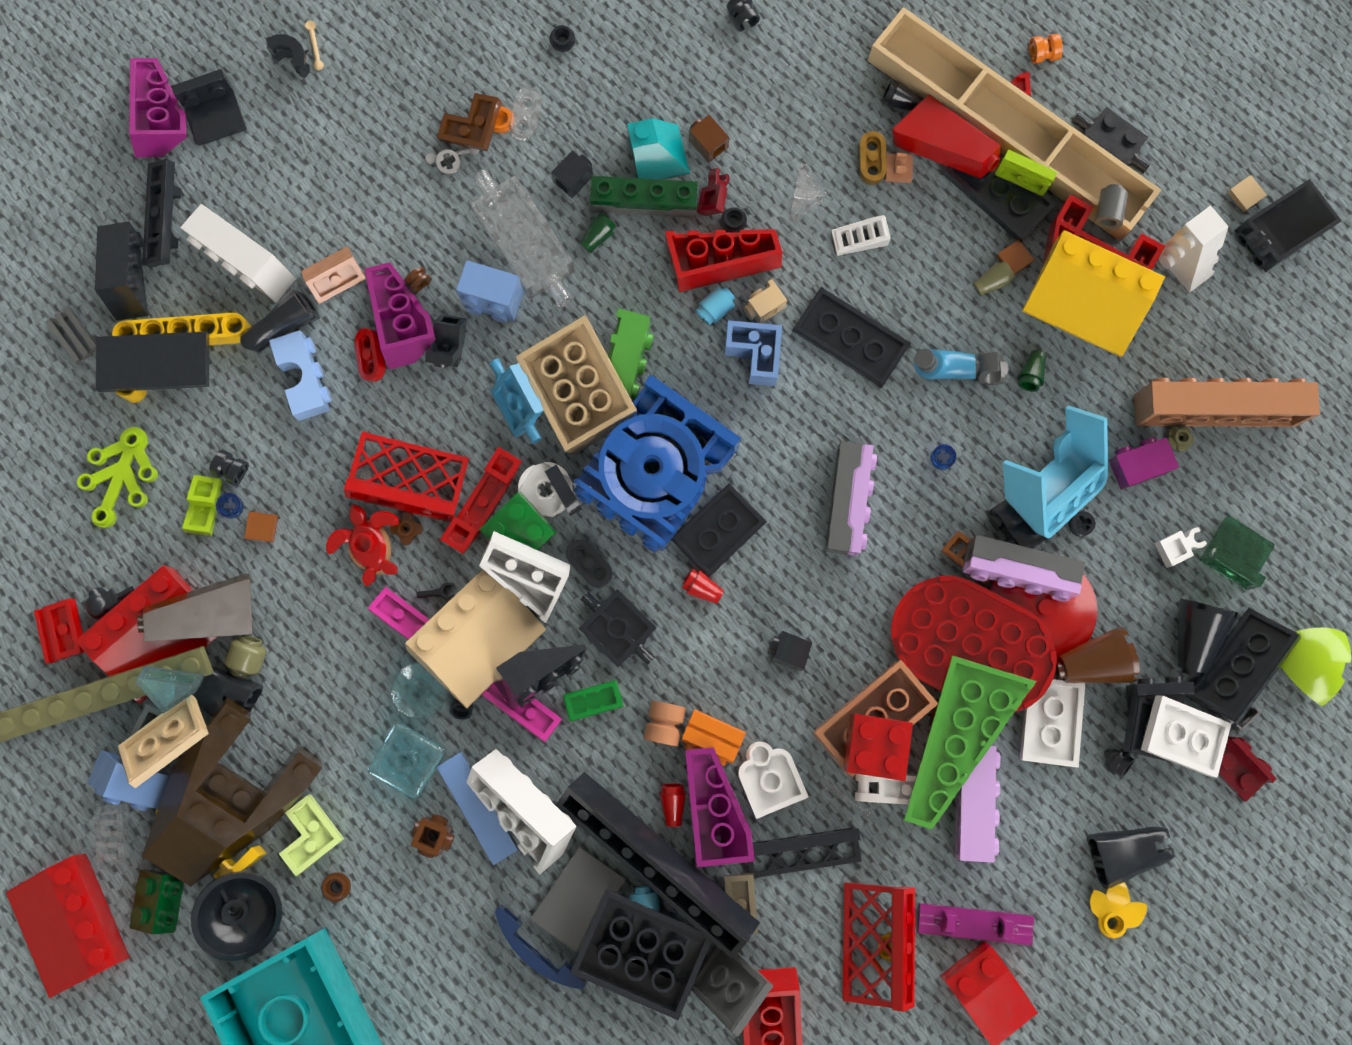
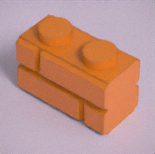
[681,709,746,766]

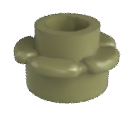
[1167,426,1194,452]

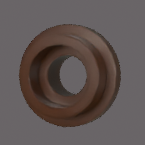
[321,872,351,902]

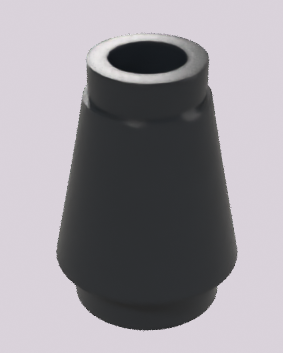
[882,81,923,111]

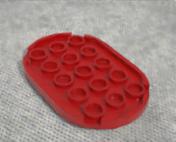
[891,576,1057,713]

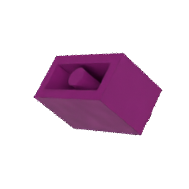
[1108,437,1180,490]

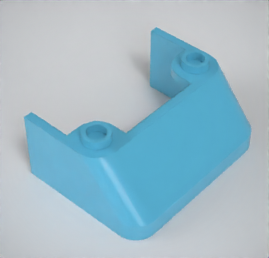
[1003,405,1108,538]

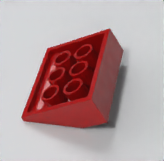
[75,565,219,704]
[6,853,130,998]

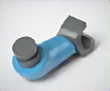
[914,349,1008,385]

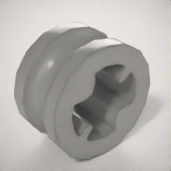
[436,149,460,174]

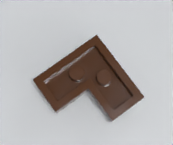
[437,93,502,151]

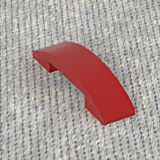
[440,447,522,554]

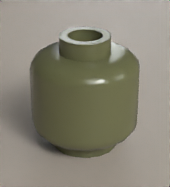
[225,635,267,678]

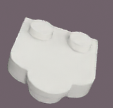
[739,742,808,819]

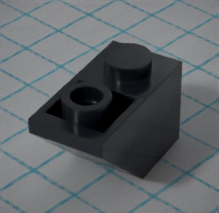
[767,631,812,671]

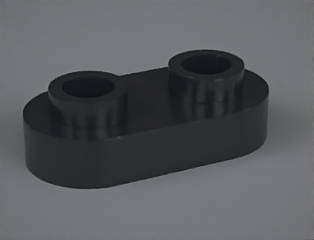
[566,540,613,588]

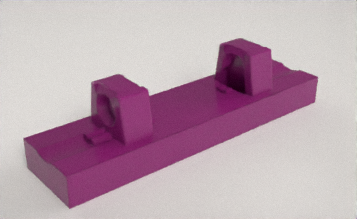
[917,903,1034,946]

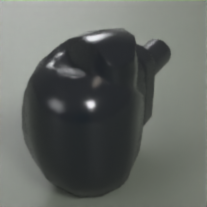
[85,586,135,620]

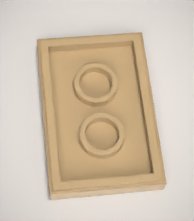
[118,693,209,788]

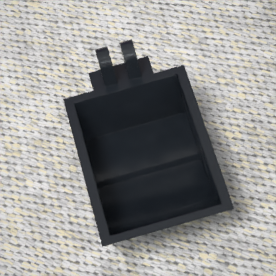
[1234,179,1342,273]

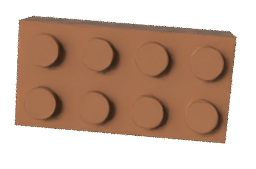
[811,660,938,777]

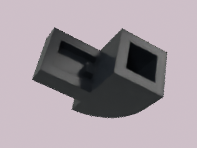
[425,314,466,368]

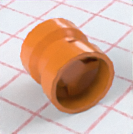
[1029,33,1063,64]

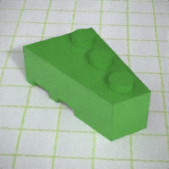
[608,308,654,400]

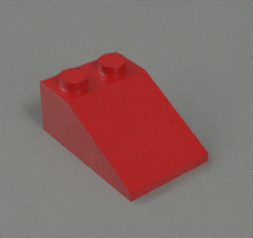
[939,941,1038,1045]
[743,967,802,1045]

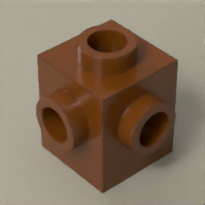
[410,814,455,858]

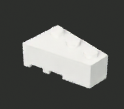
[1159,206,1228,293]
[479,532,570,623]

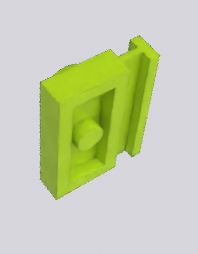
[995,149,1057,196]

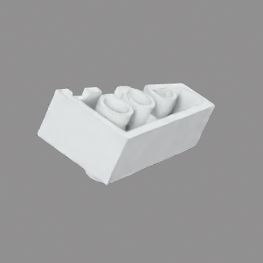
[466,749,576,875]

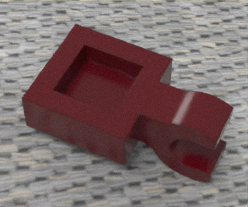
[697,168,729,216]

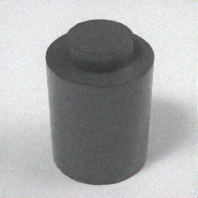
[1095,184,1128,229]

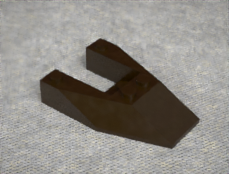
[142,697,323,887]

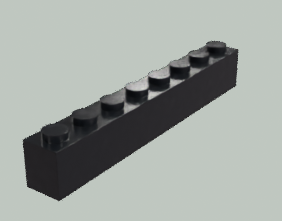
[555,772,760,959]

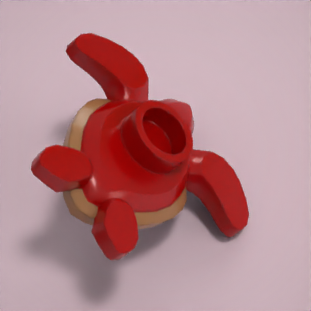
[326,504,399,586]

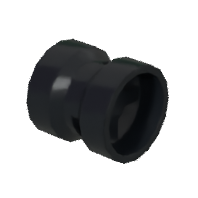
[726,0,760,31]
[209,449,249,486]

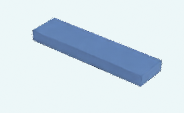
[437,752,519,865]

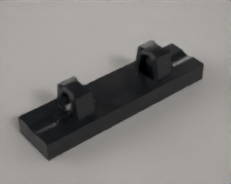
[142,158,181,268]

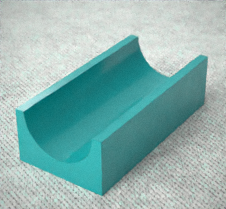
[200,928,383,1045]

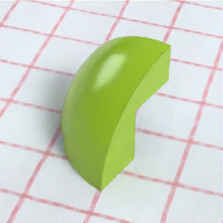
[1280,627,1351,706]

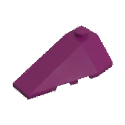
[129,58,187,158]
[365,262,436,370]
[685,747,755,867]

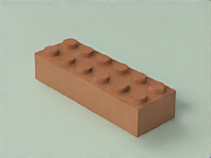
[1134,378,1320,427]

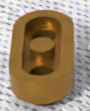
[858,131,887,185]

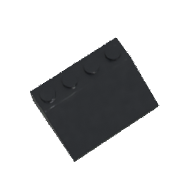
[570,889,711,1020]

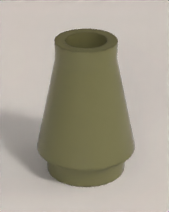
[973,261,1015,296]

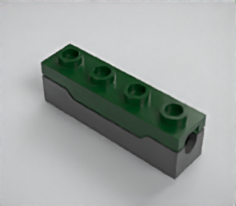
[590,176,698,218]

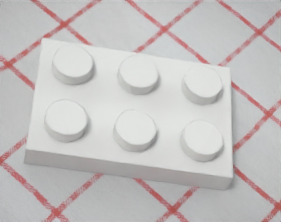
[1020,679,1085,768]
[1141,695,1231,778]

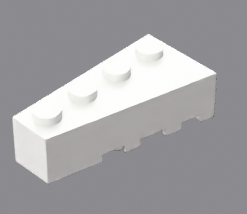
[180,204,296,303]

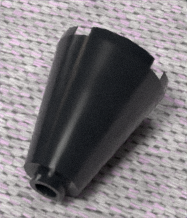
[1178,598,1238,677]

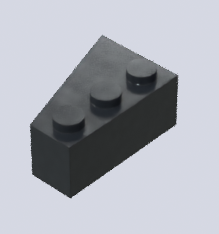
[95,221,148,321]

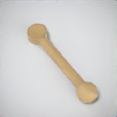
[305,20,324,71]

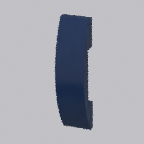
[495,904,587,989]

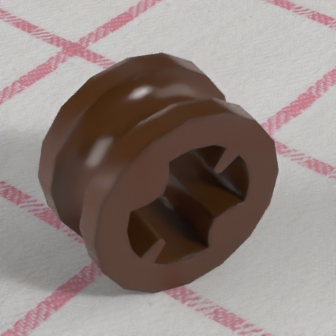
[404,267,432,293]

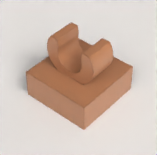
[885,153,913,183]

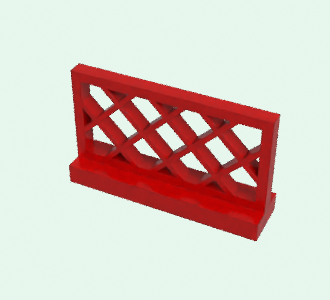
[344,431,469,522]
[843,882,915,1012]

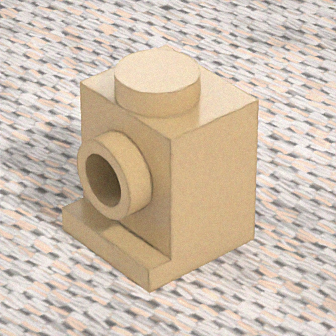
[743,279,787,323]

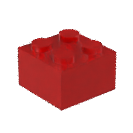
[843,714,913,782]

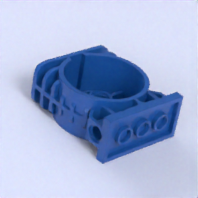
[573,375,741,553]

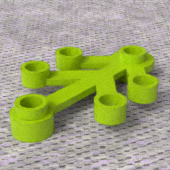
[77,427,158,528]

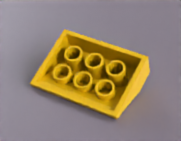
[1022,230,1165,357]

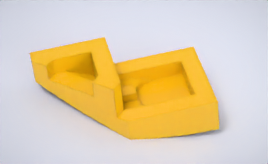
[213,845,267,879]

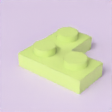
[279,794,344,876]

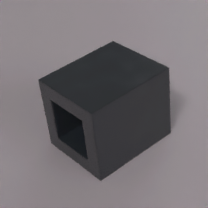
[551,150,593,198]

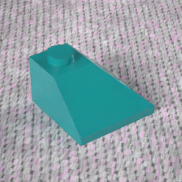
[627,118,690,179]

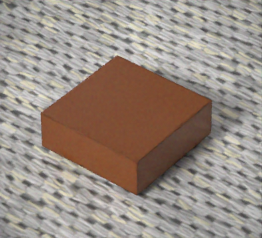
[996,239,1034,275]
[244,511,278,543]

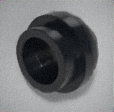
[1104,749,1135,777]

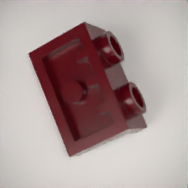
[1218,737,1277,802]

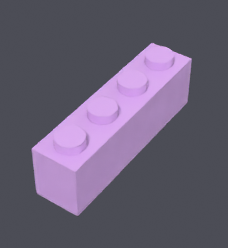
[955,746,1001,863]

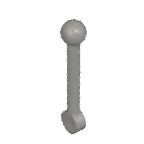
[425,148,479,164]

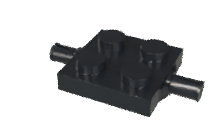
[1072,107,1151,173]
[578,589,657,668]

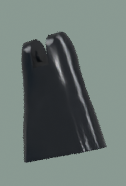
[240,290,320,352]
[175,666,263,717]
[1087,827,1176,889]

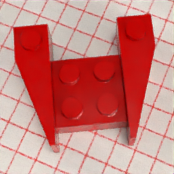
[1042,194,1165,270]

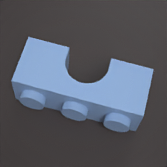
[269,330,332,421]

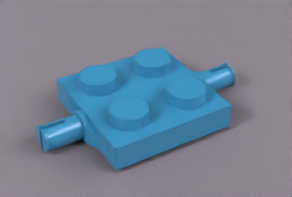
[489,359,544,444]

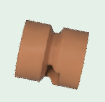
[643,700,686,747]

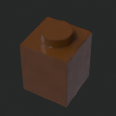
[689,114,730,163]

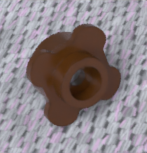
[390,513,423,545]

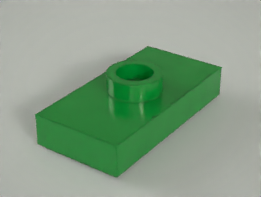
[563,680,624,722]

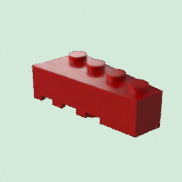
[665,229,783,292]

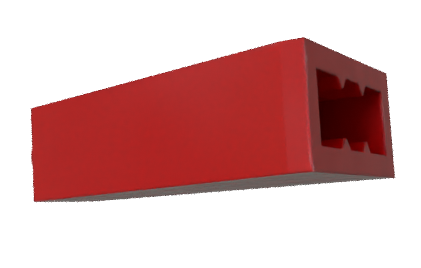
[892,95,1001,178]

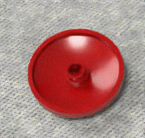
[989,574,1097,662]

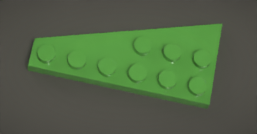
[904,656,1037,829]

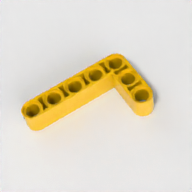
[112,313,251,403]

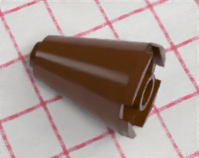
[1056,627,1140,683]

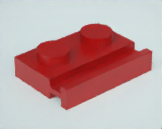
[33,598,85,664]

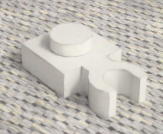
[1154,528,1207,568]

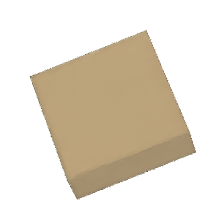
[1227,175,1267,213]

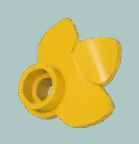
[1089,882,1147,938]

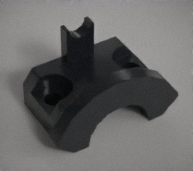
[266,34,310,79]

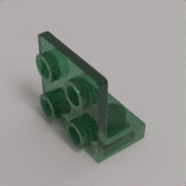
[1199,516,1275,590]

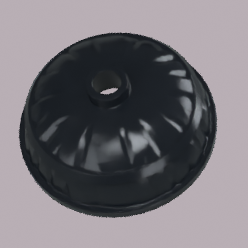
[191,871,282,961]

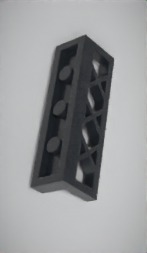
[747,827,862,878]

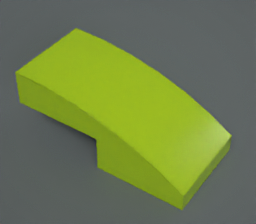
[182,475,222,537]

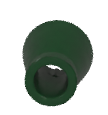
[579,213,617,253]
[1017,350,1047,392]

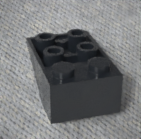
[493,645,587,710]

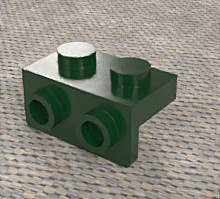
[129,870,184,934]

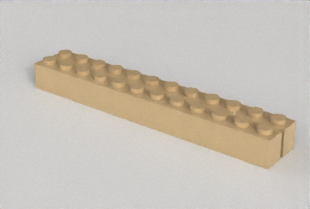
[868,7,1161,242]

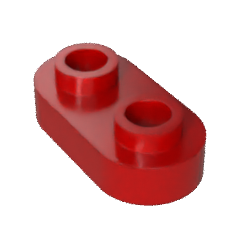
[354,328,386,382]

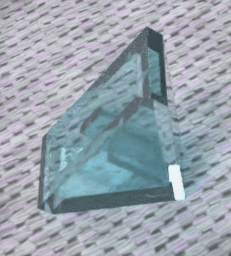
[136,666,204,714]

